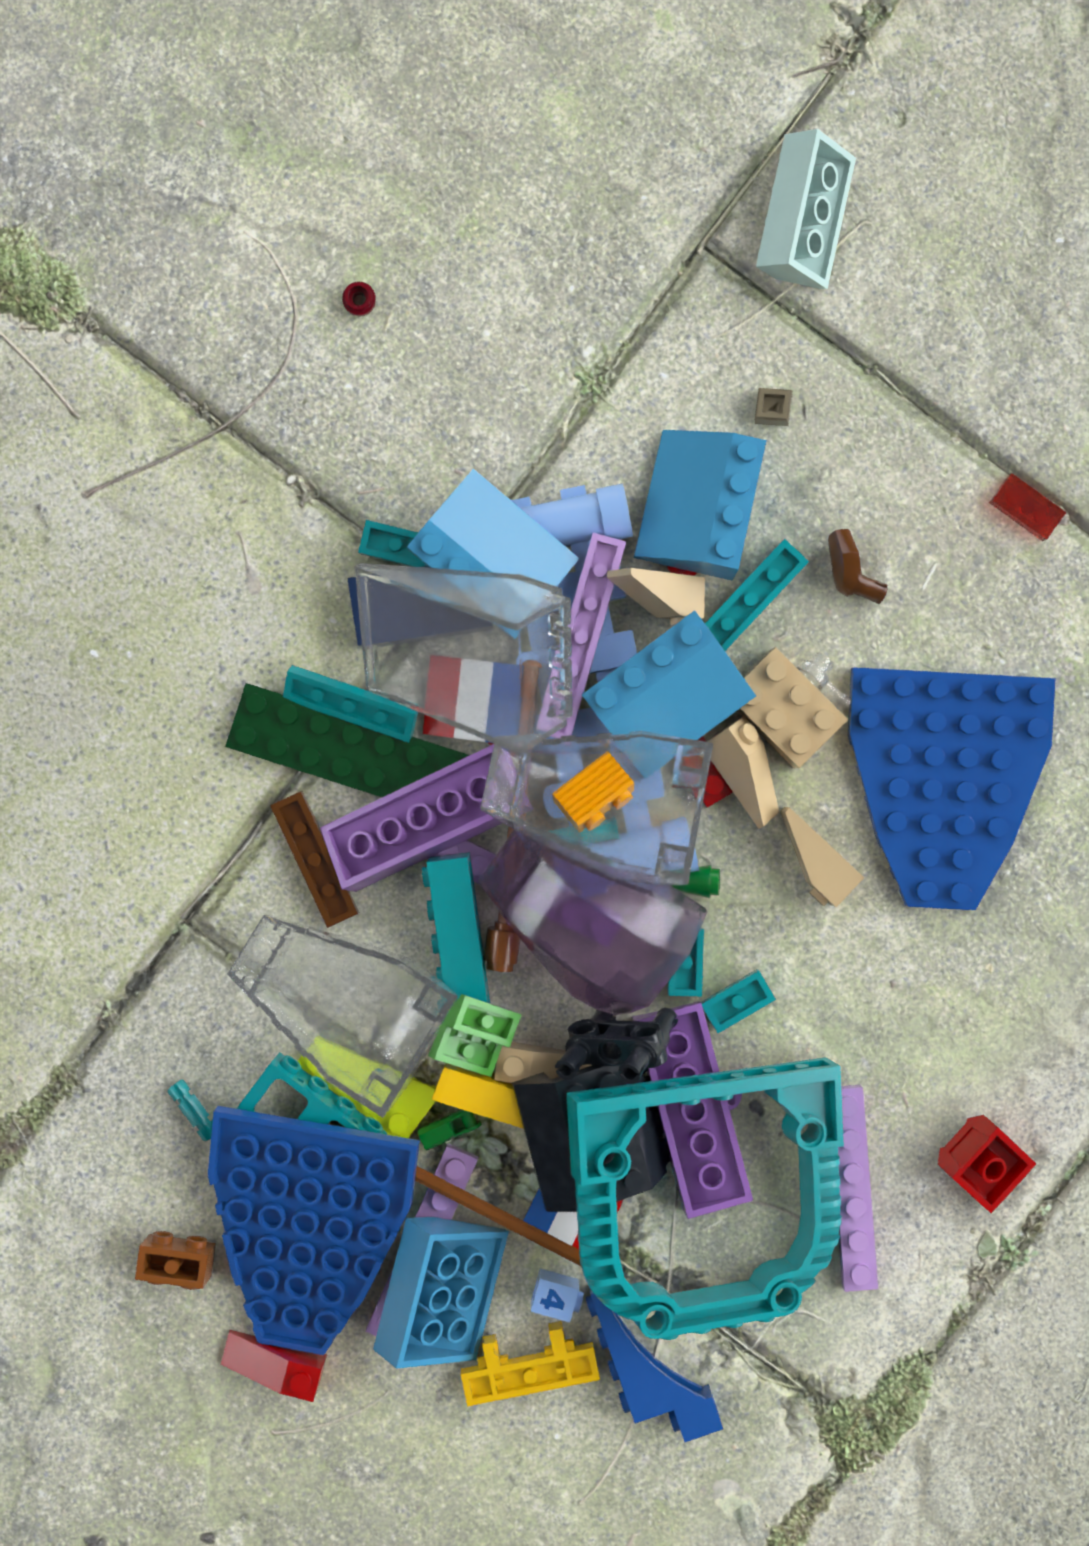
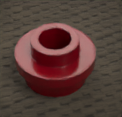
[342,282,376,317]

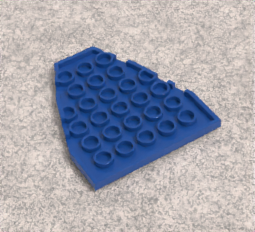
[847,667,1056,910]
[208,1106,420,1355]

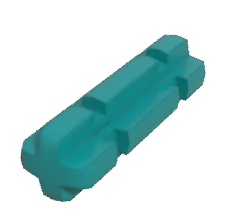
[168,1080,213,1142]

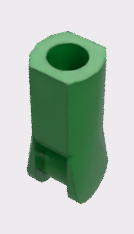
[418,1109,482,1151]

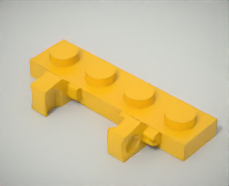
[461,1321,600,1407]

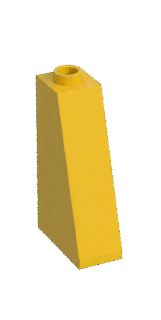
[432,1063,524,1129]

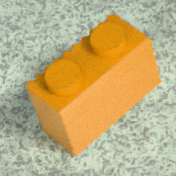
[552,751,634,833]

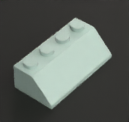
[756,129,856,289]

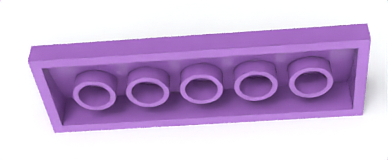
[320,742,533,892]
[632,1001,753,1219]

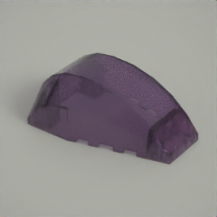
[478,825,707,1015]

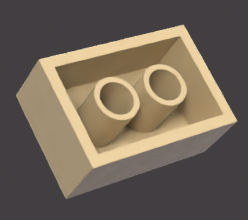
[737,647,848,768]

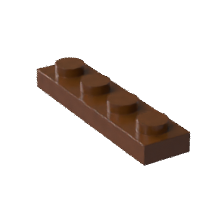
[270,791,360,928]

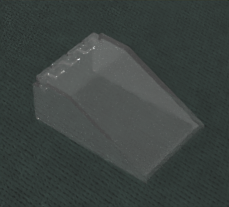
[355,563,573,754]

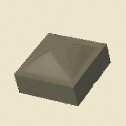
[754,388,793,426]

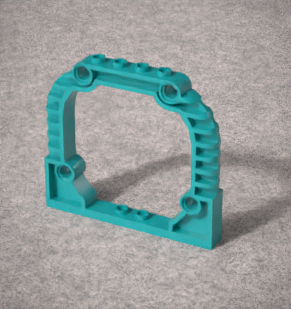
[567,1057,844,1340]

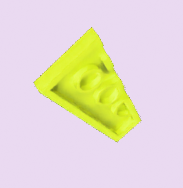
[298,1036,436,1138]

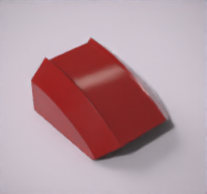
[937,1115,1037,1213]

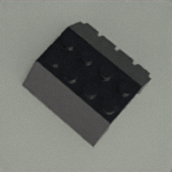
[512,1065,670,1212]

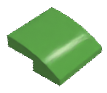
[428,994,522,1077]

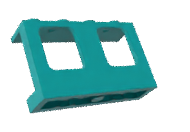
[236,1052,387,1135]

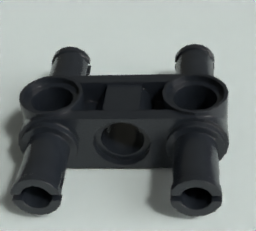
[555,1005,678,1084]

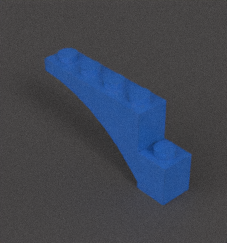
[585,1289,723,1442]

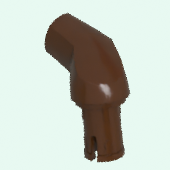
[828,529,888,604]

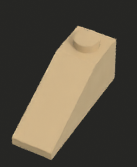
[607,568,705,625]
[701,715,779,829]
[780,807,864,908]
[494,1042,591,1083]

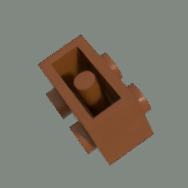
[135,1231,216,1290]

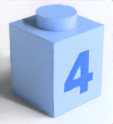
[531,1268,584,1322]

